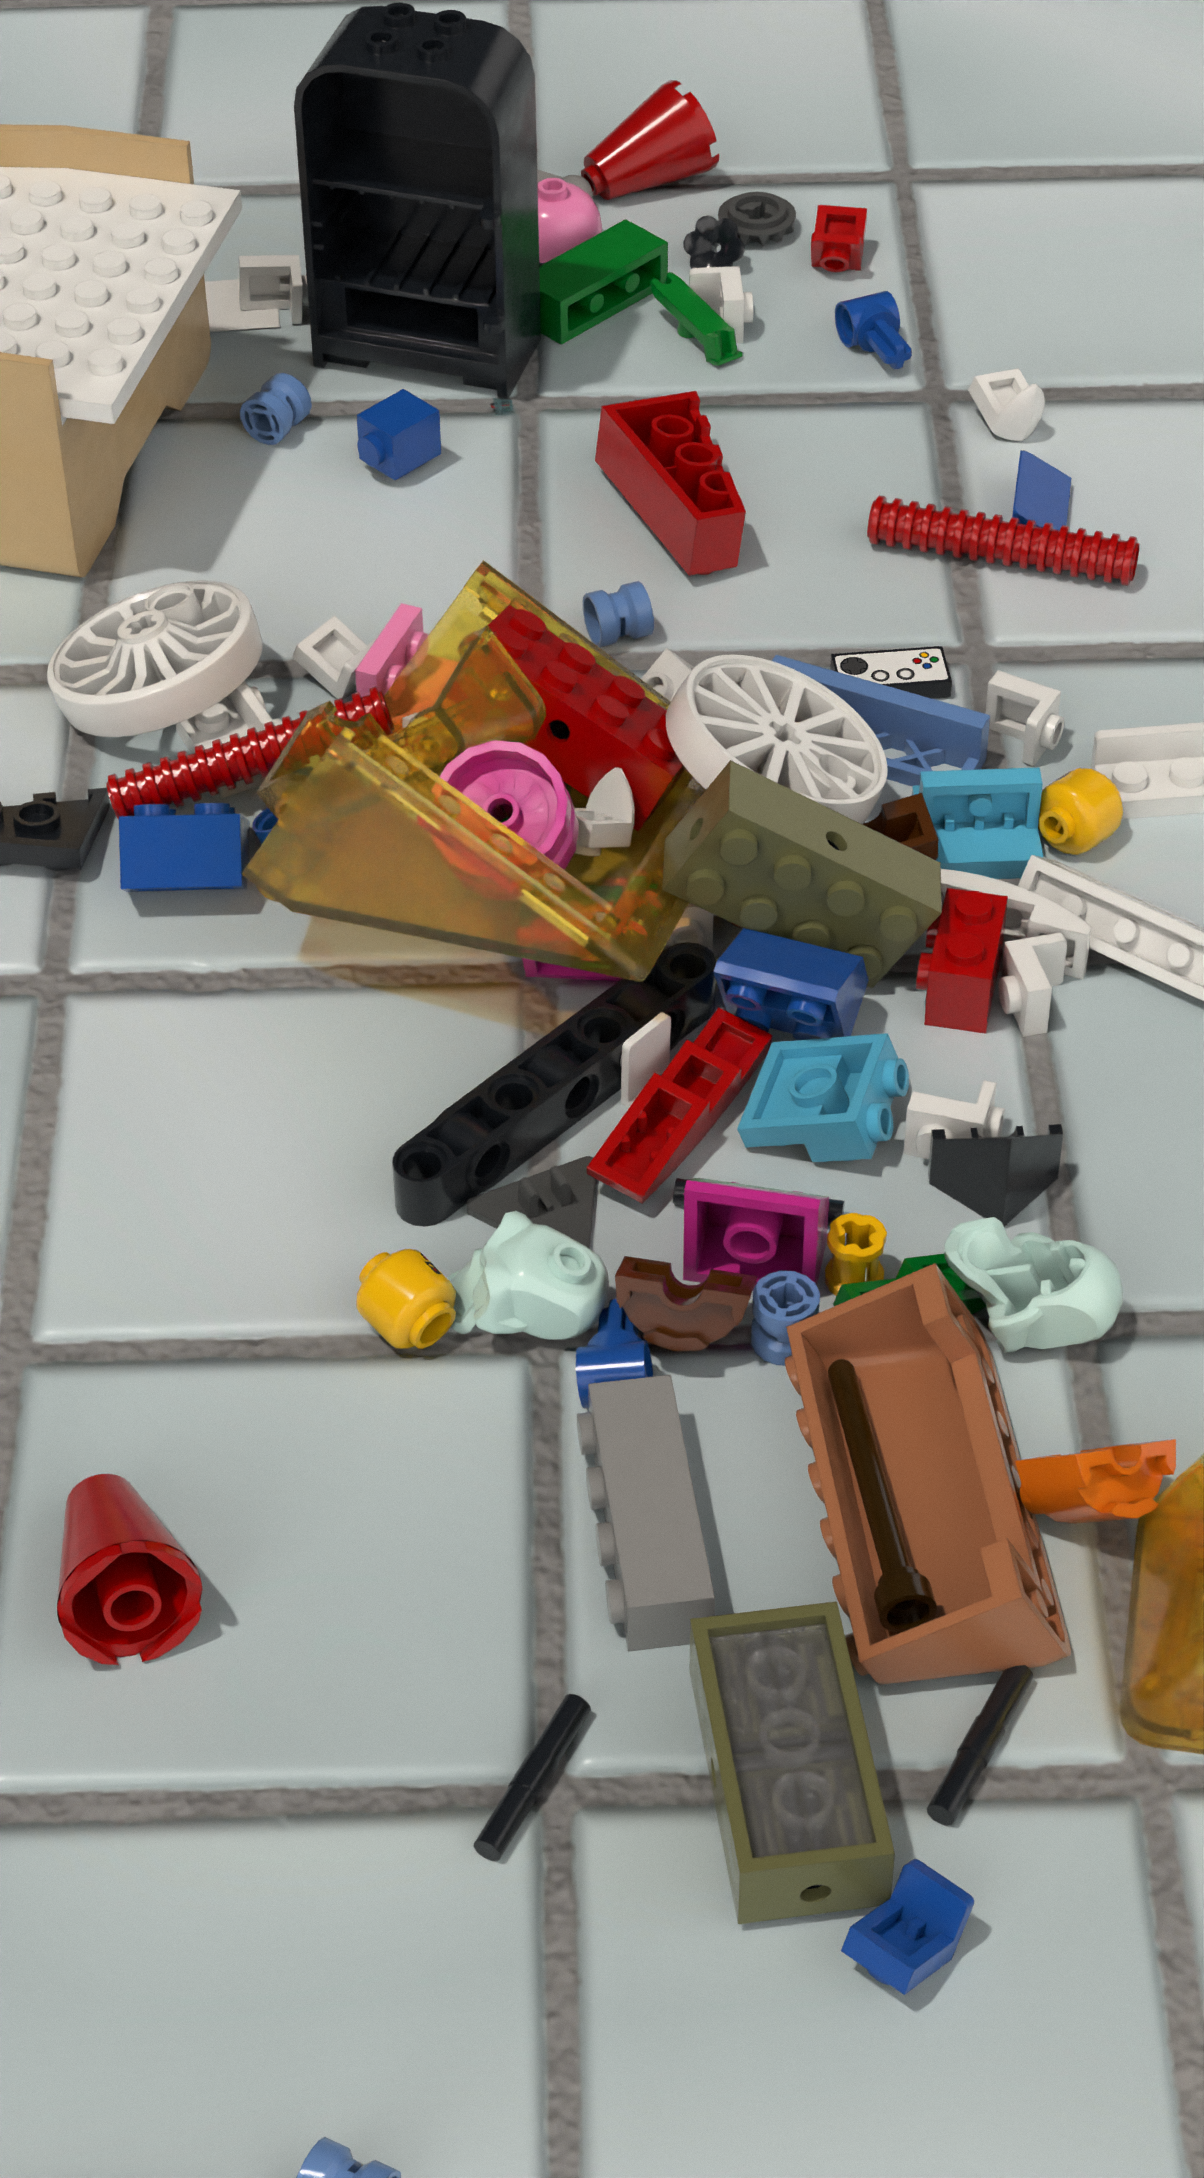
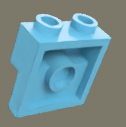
[737,1033,909,1162]

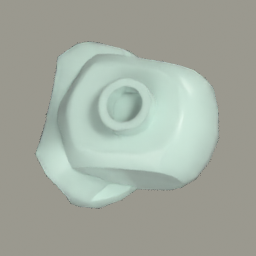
[446,1211,609,1340]
[944,1217,1123,1353]

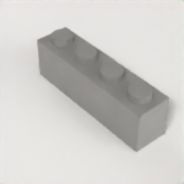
[577,1375,715,1652]

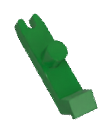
[650,272,742,366]

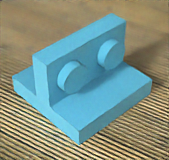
[912,767,1044,879]

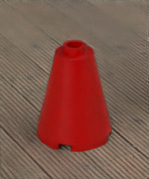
[581,80,719,200]
[57,1474,203,1665]

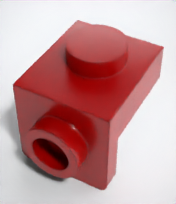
[811,205,867,272]

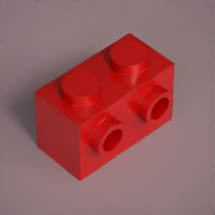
[916,888,1008,1034]

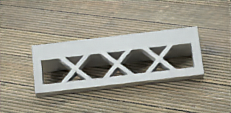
[1018,855,1204,1001]

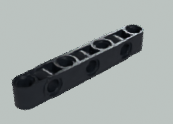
[392,942,716,1227]

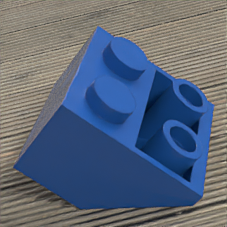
[119,803,250,892]
[713,928,869,1040]

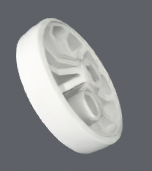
[47,580,262,737]
[666,655,888,824]

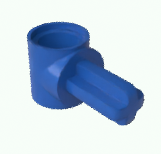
[834,291,912,369]
[576,1298,653,1409]

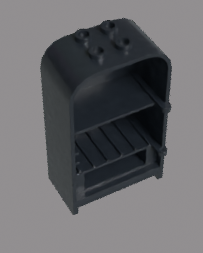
[294,3,541,399]

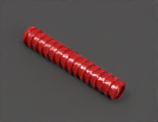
[867,495,1140,586]
[106,686,394,820]

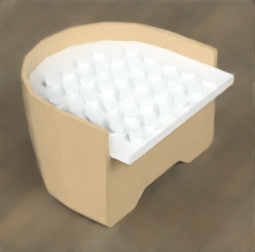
[0,124,242,577]

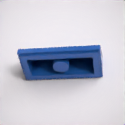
[1012,450,1072,530]

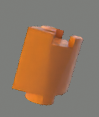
[1015,1439,1176,1524]

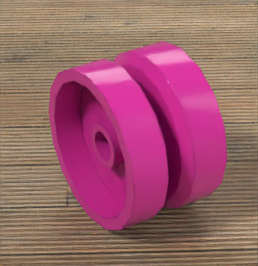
[429,740,579,898]

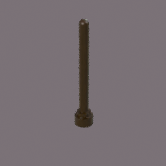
[828,1359,937,1633]

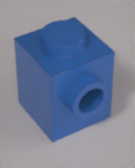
[357,389,441,480]

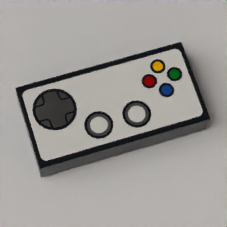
[830,646,952,699]

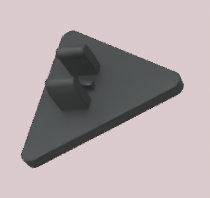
[466,1156,596,1249]

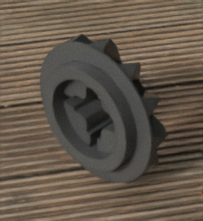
[718,192,796,246]

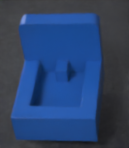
[841,1859,974,1995]

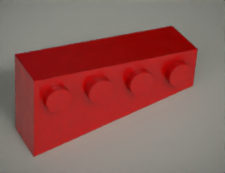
[595,391,746,576]

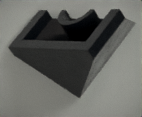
[928,1124,1063,1227]

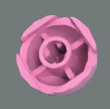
[538,178,602,263]

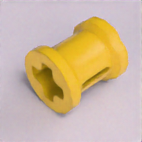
[825,1213,887,1296]

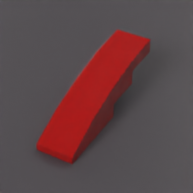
[587,1007,773,1204]

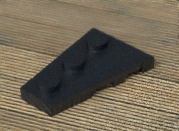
[0,788,110,871]

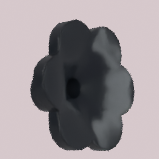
[683,215,745,269]

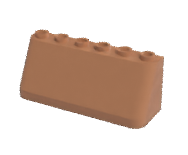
[785,1263,1071,1685]

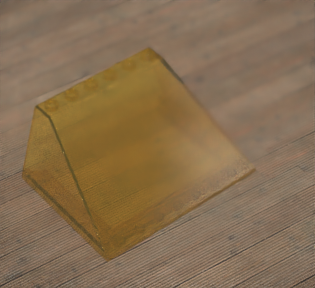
[242,560,706,982]

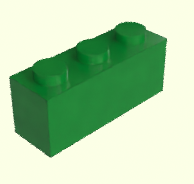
[539,219,668,345]

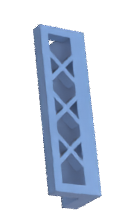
[772,655,990,786]

